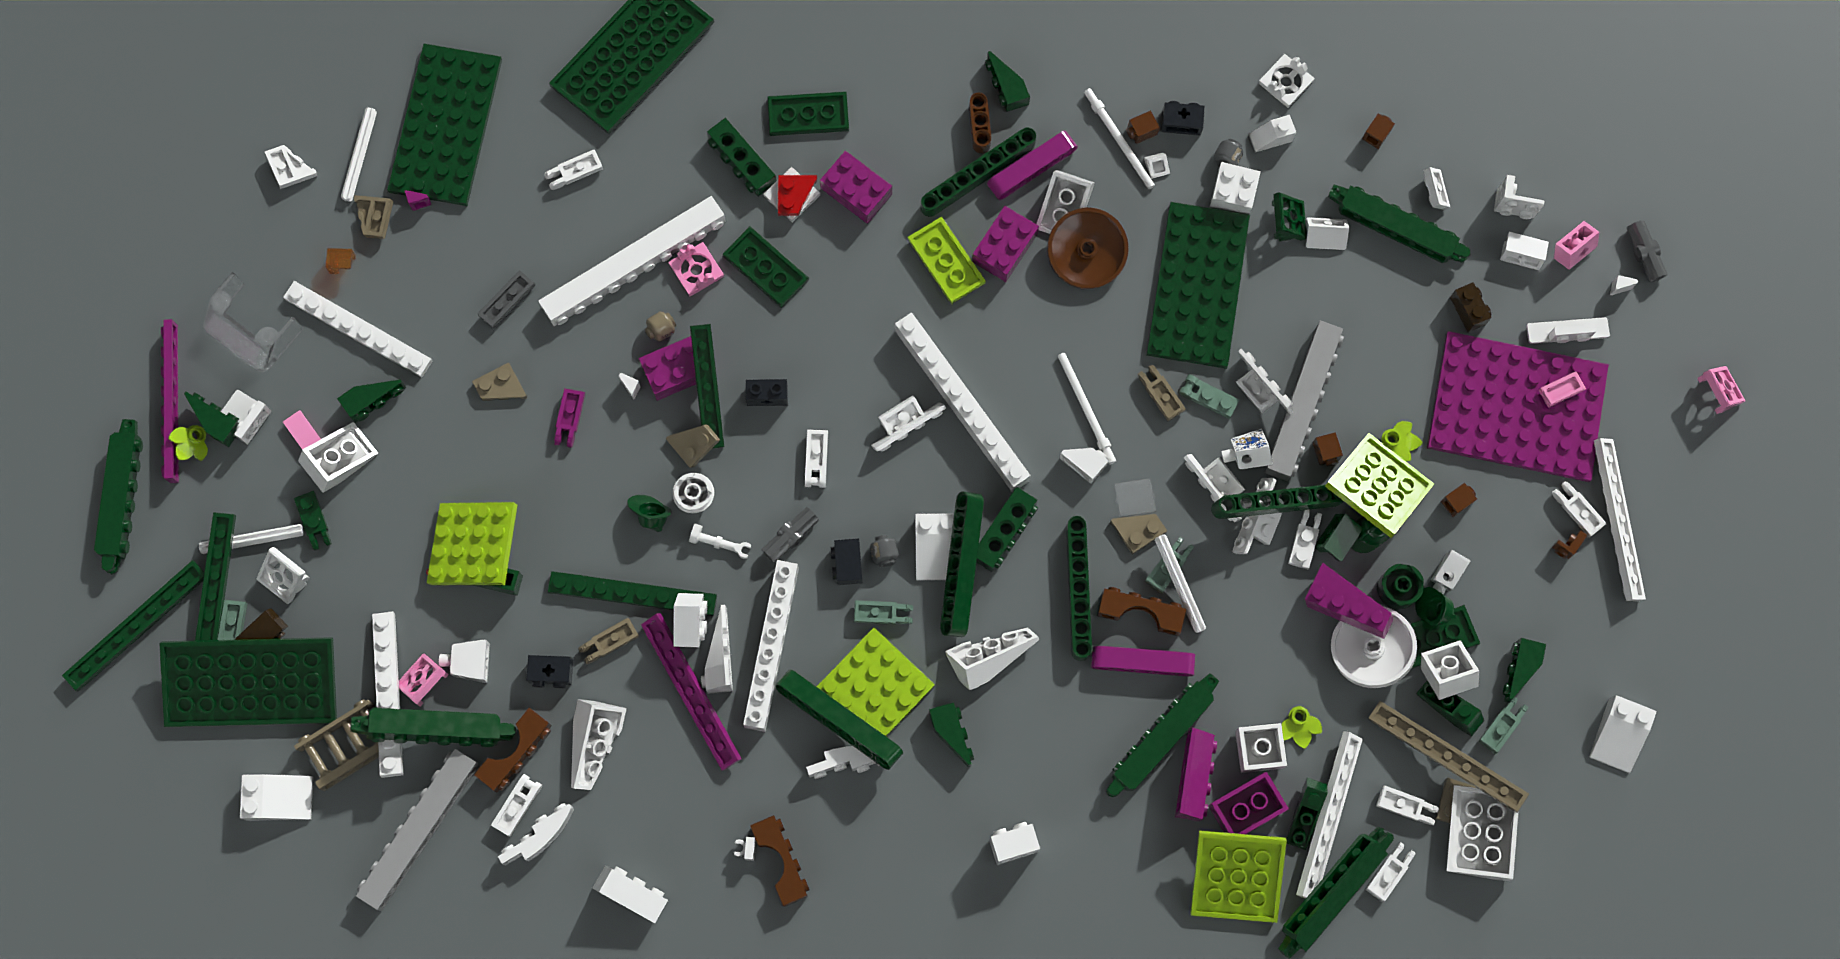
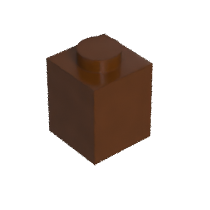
[1126,110,1160,144]
[1362,113,1395,149]
[1312,432,1343,467]
[1441,483,1477,517]

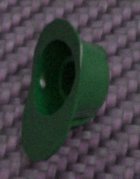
[627,495,672,532]
[1351,517,1390,553]
[1415,587,1457,626]

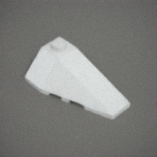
[701,605,733,694]
[945,628,1039,690]
[571,699,626,790]

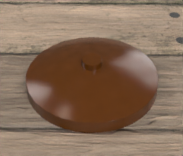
[1047,207,1129,289]

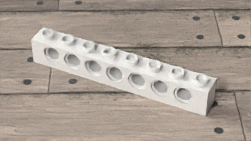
[743,560,799,732]

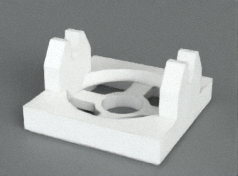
[1258,54,1315,108]
[256,547,310,604]

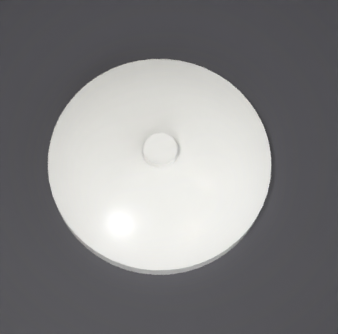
[1331,607,1417,688]

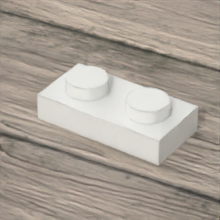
[1423,167,1450,210]

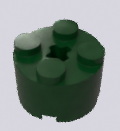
[1377,564,1424,610]

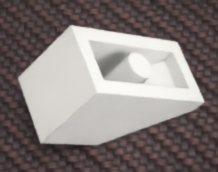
[1249,115,1296,153]
[1060,448,1108,484]

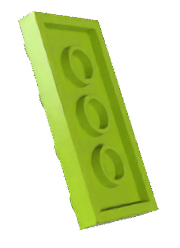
[908,217,986,304]

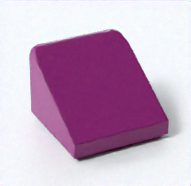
[405,190,432,211]

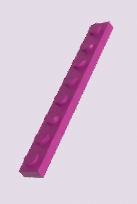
[161,319,179,483]
[641,613,742,770]

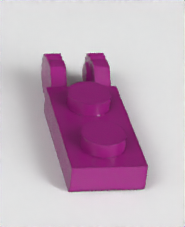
[554,388,585,448]

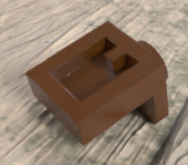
[1552,530,1587,559]

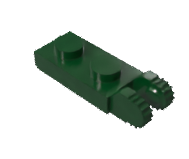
[294,491,332,551]

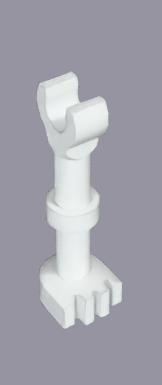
[689,524,751,559]

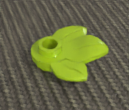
[1381,421,1422,462]
[168,425,208,461]
[1281,706,1322,749]

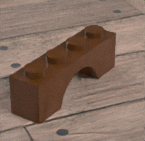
[1097,587,1186,636]
[474,708,552,793]
[750,815,810,907]

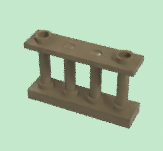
[294,700,379,791]

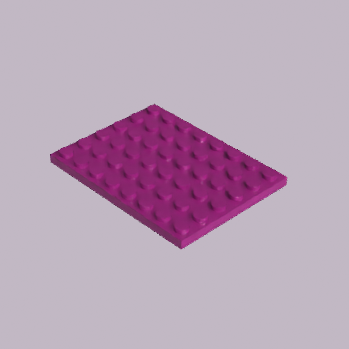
[1427,331,1609,482]

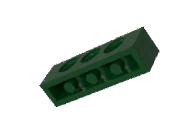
[707,117,777,197]
[977,487,1038,572]

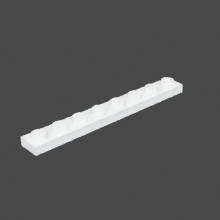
[283,281,433,378]
[1594,438,1646,601]
[372,611,403,778]
[1296,731,1363,899]

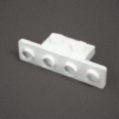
[1526,317,1610,344]
[1236,349,1293,415]
[871,396,946,452]
[1184,454,1245,522]
[1232,478,1282,554]

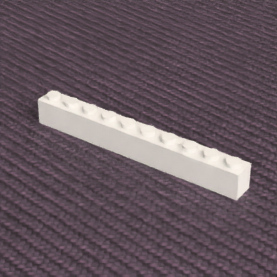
[539,196,726,326]
[895,312,1031,493]

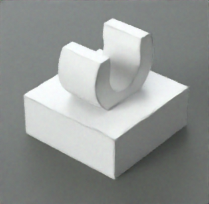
[734,837,756,861]

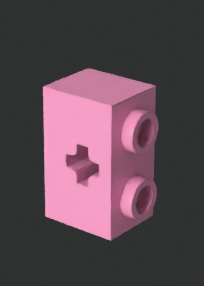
[1554,221,1599,270]

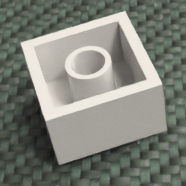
[1210,162,1261,215]
[674,593,707,647]
[1421,640,1479,700]
[1235,723,1287,773]
[989,822,1040,865]

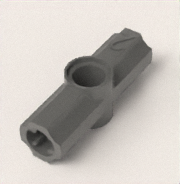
[1627,220,1668,282]
[761,507,819,563]

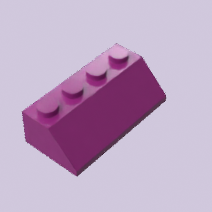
[1175,728,1217,822]

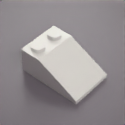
[1037,170,1094,234]
[298,422,378,493]
[915,514,954,580]
[1589,695,1657,773]
[240,774,313,821]

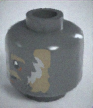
[1214,139,1244,167]
[870,535,899,567]

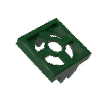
[1272,192,1307,241]

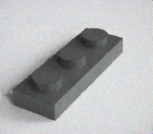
[477,270,535,329]

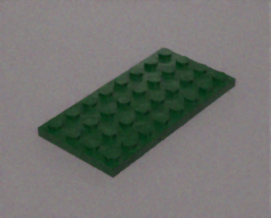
[549,0,714,134]
[387,44,502,206]
[1146,202,1250,369]
[159,637,337,727]

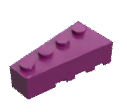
[1305,563,1393,639]

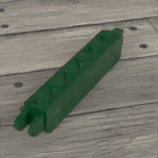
[1328,184,1471,263]
[94,419,143,575]
[1106,673,1219,798]
[350,708,517,747]
[1278,827,1394,959]

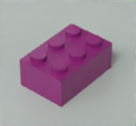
[820,151,892,224]
[972,206,1039,282]
[639,336,696,401]
[1208,771,1289,834]

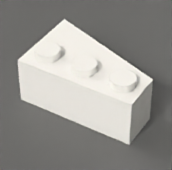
[593,865,668,923]

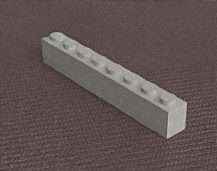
[1264,320,1344,481]
[356,749,480,911]

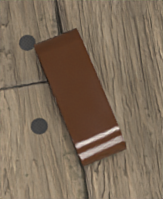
[969,92,991,154]

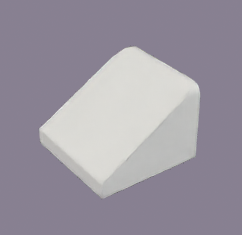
[1144,153,1170,179]
[1610,275,1638,295]
[619,373,641,400]

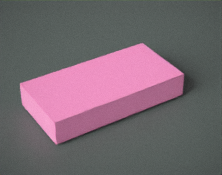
[1539,371,1586,408]
[283,410,321,450]

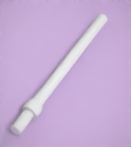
[1084,89,1155,189]
[1058,353,1116,465]

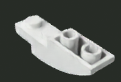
[806,746,880,779]
[498,803,574,866]

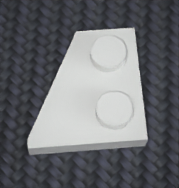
[265,145,317,189]

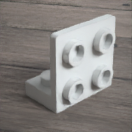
[1494,175,1544,219]
[221,390,271,445]

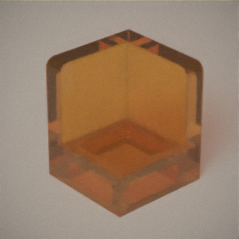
[326,248,356,274]

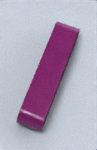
[987,131,1078,200]
[1091,646,1195,677]

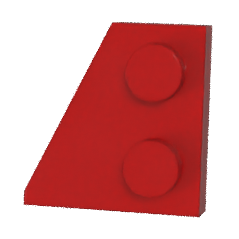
[778,175,817,216]

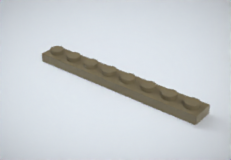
[1368,701,1529,813]

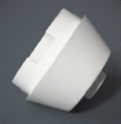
[673,473,714,513]

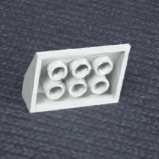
[1447,785,1518,882]

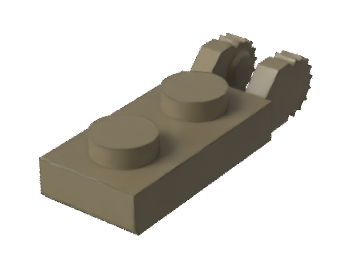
[1138,365,1186,421]
[578,618,639,664]

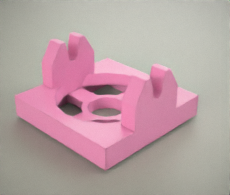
[668,242,724,297]
[1697,366,1745,414]
[399,654,449,707]

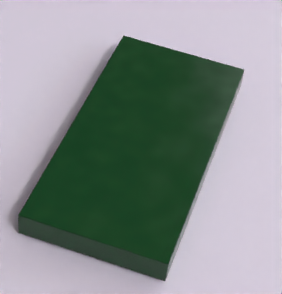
[767,92,849,136]
[722,226,809,308]
[1410,605,1481,669]

